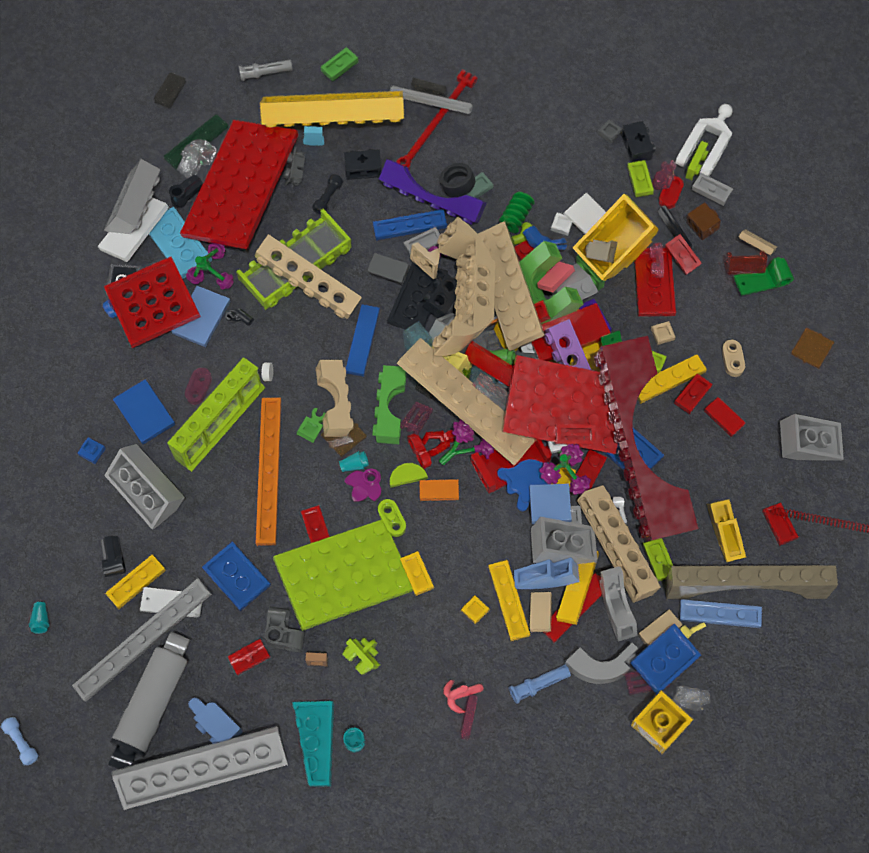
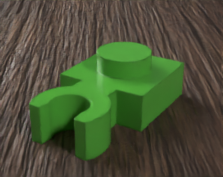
[297,408,326,443]

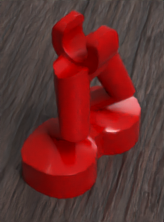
[407,430,455,469]

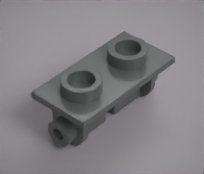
[283,147,305,186]

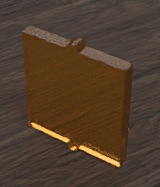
[791,328,834,369]
[321,422,367,457]

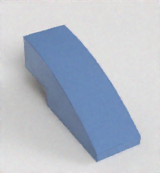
[514,557,580,589]

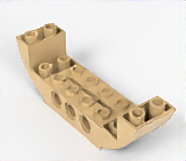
[432,217,495,356]

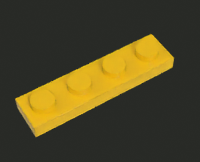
[638,354,707,404]

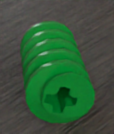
[499,192,535,233]

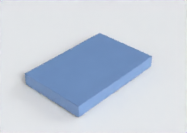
[172,286,231,347]

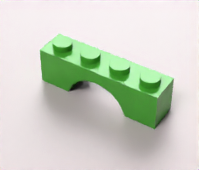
[373,365,407,444]

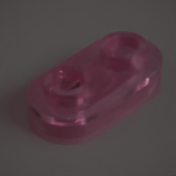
[649,243,664,278]
[185,368,212,404]

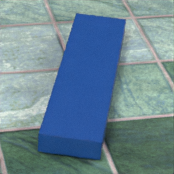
[373,209,447,240]
[346,305,380,377]

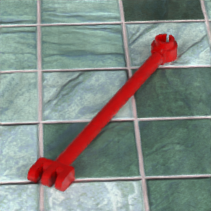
[397,70,478,170]

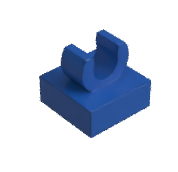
[78,437,106,464]

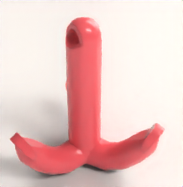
[444,680,484,713]

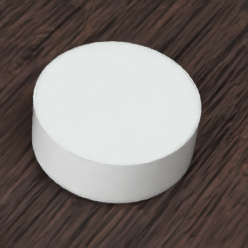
[262,362,273,381]

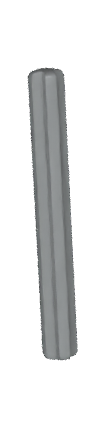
[390,86,472,114]

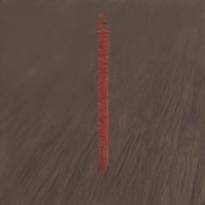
[764,506,869,533]

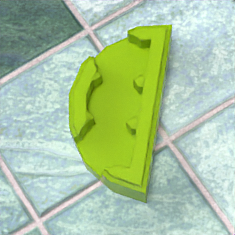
[390,463,428,488]

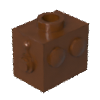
[687,202,721,241]

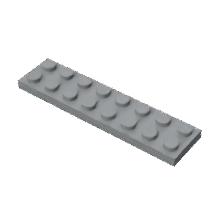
[112,727,288,810]

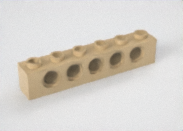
[255,234,362,319]
[577,485,661,603]

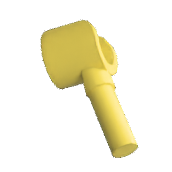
[680,622,706,639]

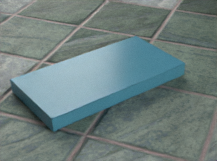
[149,207,212,279]

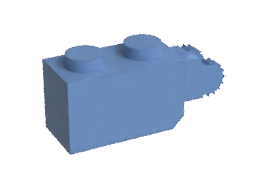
[189,697,243,744]

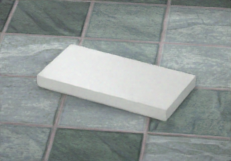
[98,197,169,262]

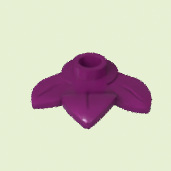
[345,468,381,502]

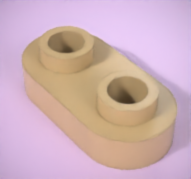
[722,340,745,377]

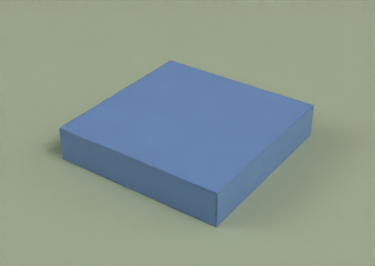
[529,484,572,524]

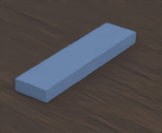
[679,599,762,628]

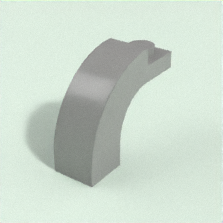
[600,566,638,641]
[565,643,638,684]

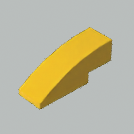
[707,499,746,562]

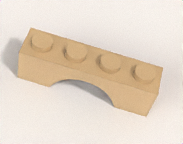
[316,360,353,437]

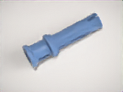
[509,664,571,704]

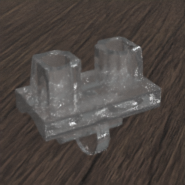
[673,686,711,711]

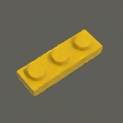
[105,554,166,609]

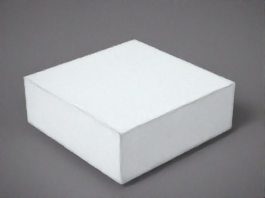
[551,213,573,236]

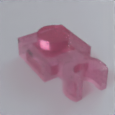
[652,160,677,190]

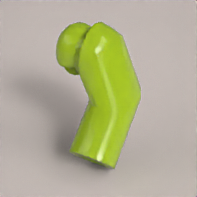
[511,222,533,245]

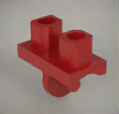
[228,639,270,676]

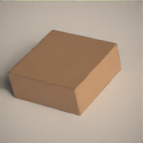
[306,653,328,666]

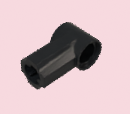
[169,174,203,208]
[101,536,126,577]

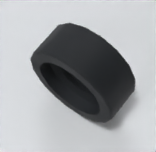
[440,163,476,197]

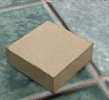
[651,321,676,345]

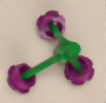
[186,243,234,290]

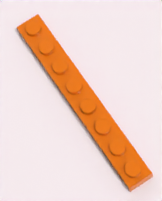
[256,398,281,546]

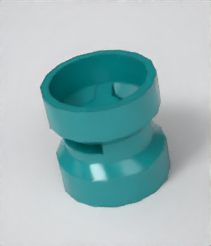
[343,728,365,752]

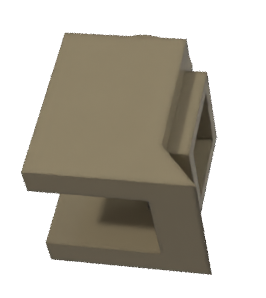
[586,240,618,263]

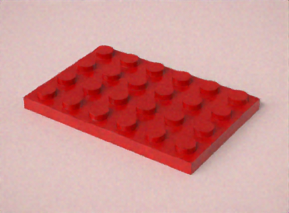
[502,355,618,454]

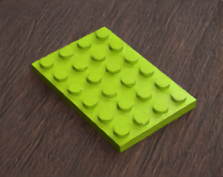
[273,520,413,631]

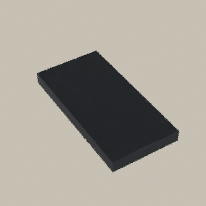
[387,262,448,335]

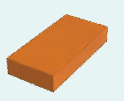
[420,480,459,501]

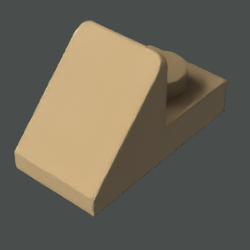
[410,242,440,279]

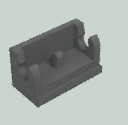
[367,253,410,284]

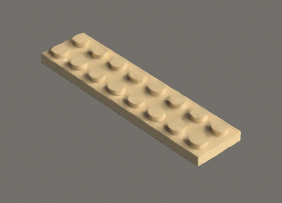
[478,222,545,351]
[397,338,535,465]

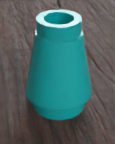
[339,451,369,472]
[29,602,50,633]

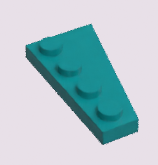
[292,701,334,787]

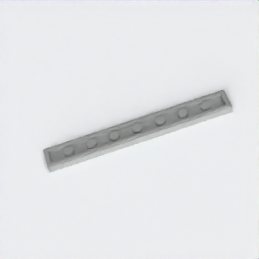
[72,578,212,702]

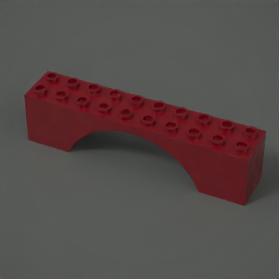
[594,336,699,542]

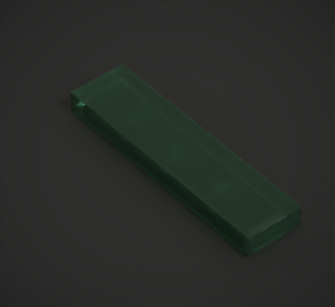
[164,114,229,170]

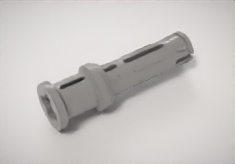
[239,60,292,82]

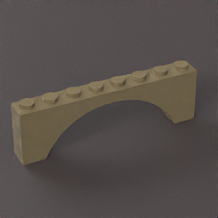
[665,566,838,599]

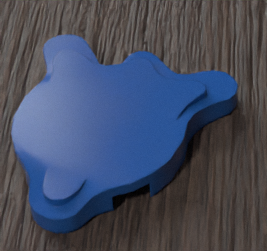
[497,459,549,512]

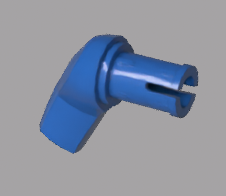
[523,226,567,250]

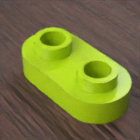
[378,499,406,537]

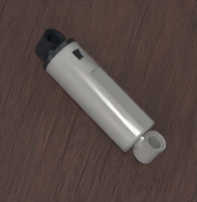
[108,632,190,770]

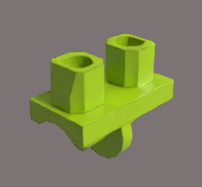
[342,638,380,675]

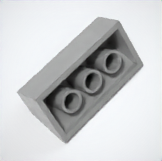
[104,159,160,234]
[104,444,185,529]

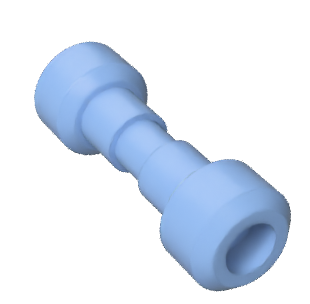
[1,717,38,765]

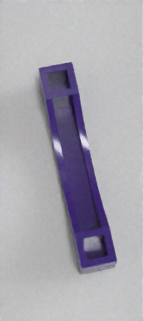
[379,159,487,224]

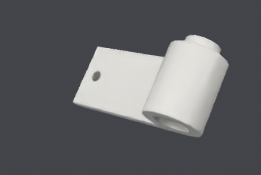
[140,587,202,617]

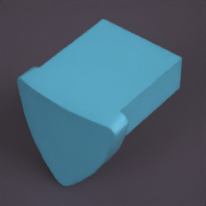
[303,126,324,146]

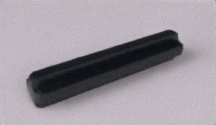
[658,205,692,249]

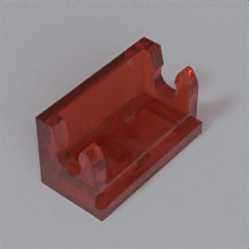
[725,250,767,274]

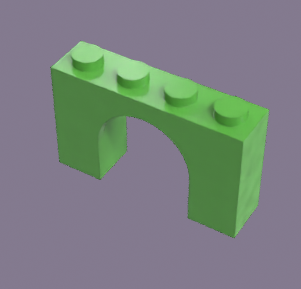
[520,241,584,324]

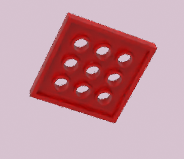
[104,256,201,348]

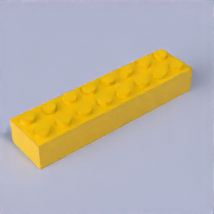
[260,91,404,127]

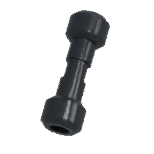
[312,174,343,214]

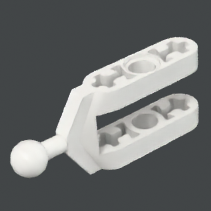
[675,104,732,176]

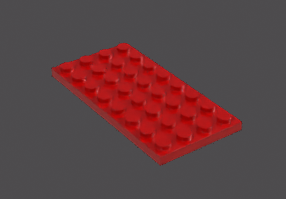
[180,120,299,249]

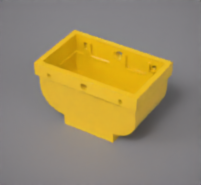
[573,194,659,281]

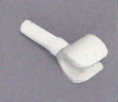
[612,497,627,523]

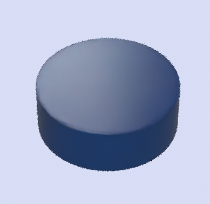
[103,299,117,318]

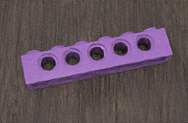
[544,319,591,370]

